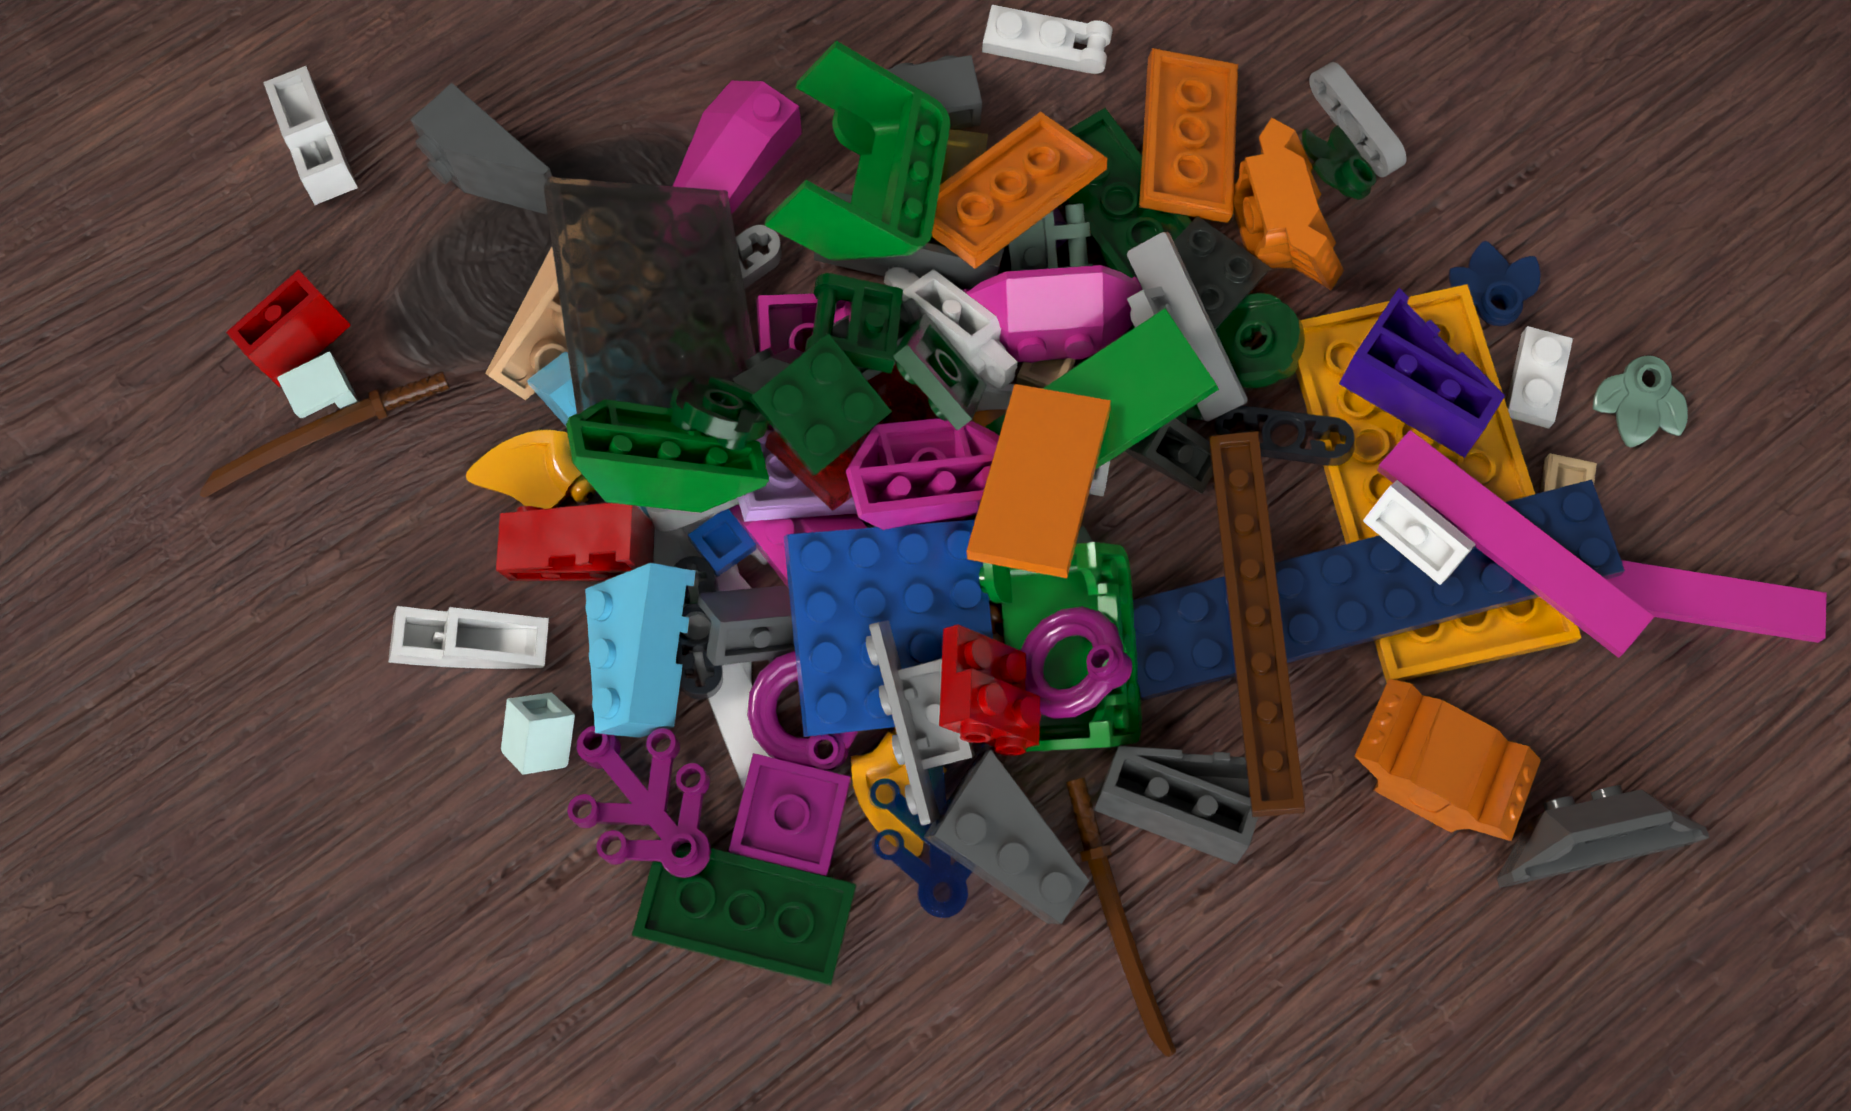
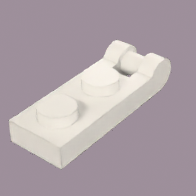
[982,5,1113,74]

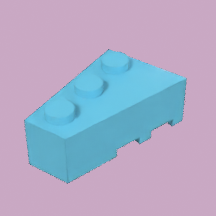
[585,563,696,738]

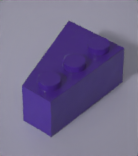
[1339,288,1505,458]

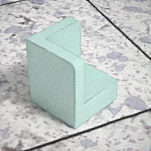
[277,351,359,418]
[501,692,575,775]

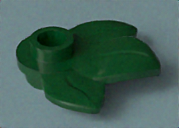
[1302,125,1376,200]

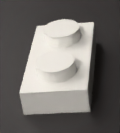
[1506,326,1573,429]
[1363,480,1476,585]

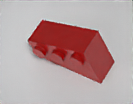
[496,503,655,581]

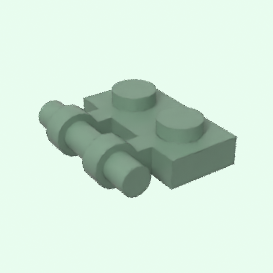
[1007,203,1093,271]

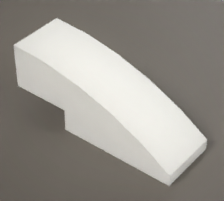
[263,66,358,205]
[388,606,549,669]

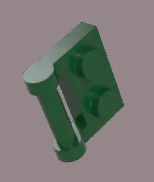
[805,273,903,373]

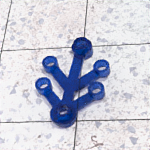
[868,765,972,918]

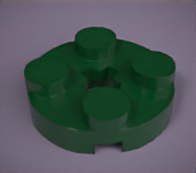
[1215,293,1305,388]
[670,376,769,450]

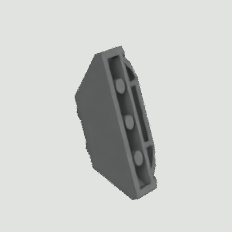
[1497,785,1710,888]

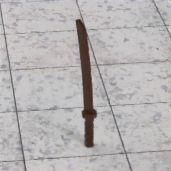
[200,371,450,498]
[1066,777,1176,1057]

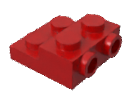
[939,624,1041,756]

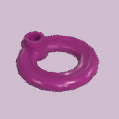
[1020,606,1132,719]
[747,651,858,770]

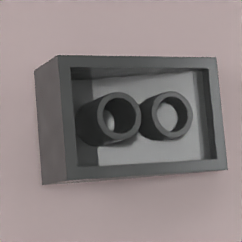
[410,83,566,218]

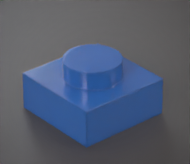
[688,509,757,577]

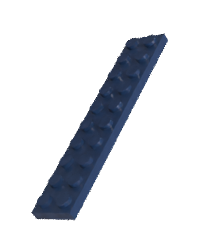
[1133,479,1625,701]

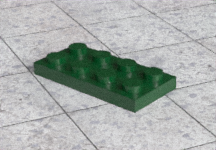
[1062,108,1192,278]
[632,837,857,987]

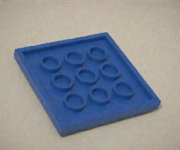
[783,520,993,737]

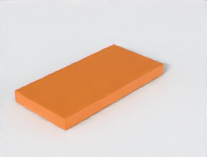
[1139,48,1238,223]
[932,111,1107,269]
[966,384,1111,578]

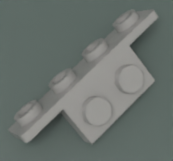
[1127,232,1247,421]
[866,621,976,825]

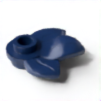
[1449,241,1540,326]

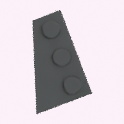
[1094,746,1258,864]
[923,750,1089,924]

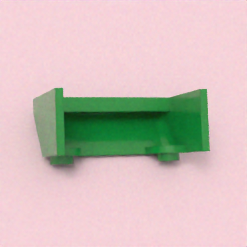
[764,40,950,261]

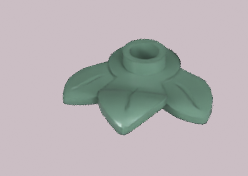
[1592,355,1688,448]

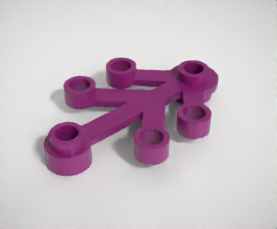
[567,725,711,878]

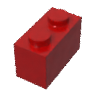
[226,270,351,388]

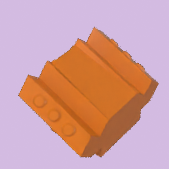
[1233,117,1344,290]
[1355,679,1541,841]

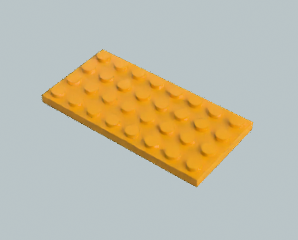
[1296,284,1582,683]

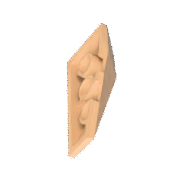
[485,210,667,400]

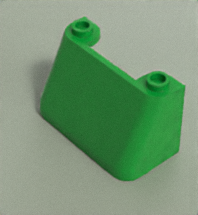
[979,542,1142,752]

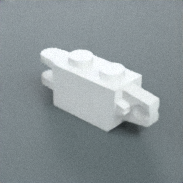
[884,266,1018,390]

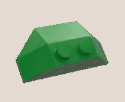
[566,399,769,513]

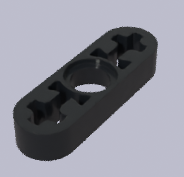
[1215,406,1355,466]
[674,556,723,700]

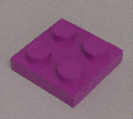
[728,753,852,876]

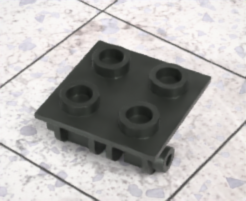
[1173,216,1271,330]

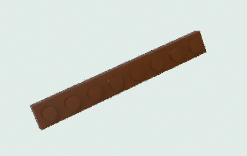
[1209,431,1305,817]

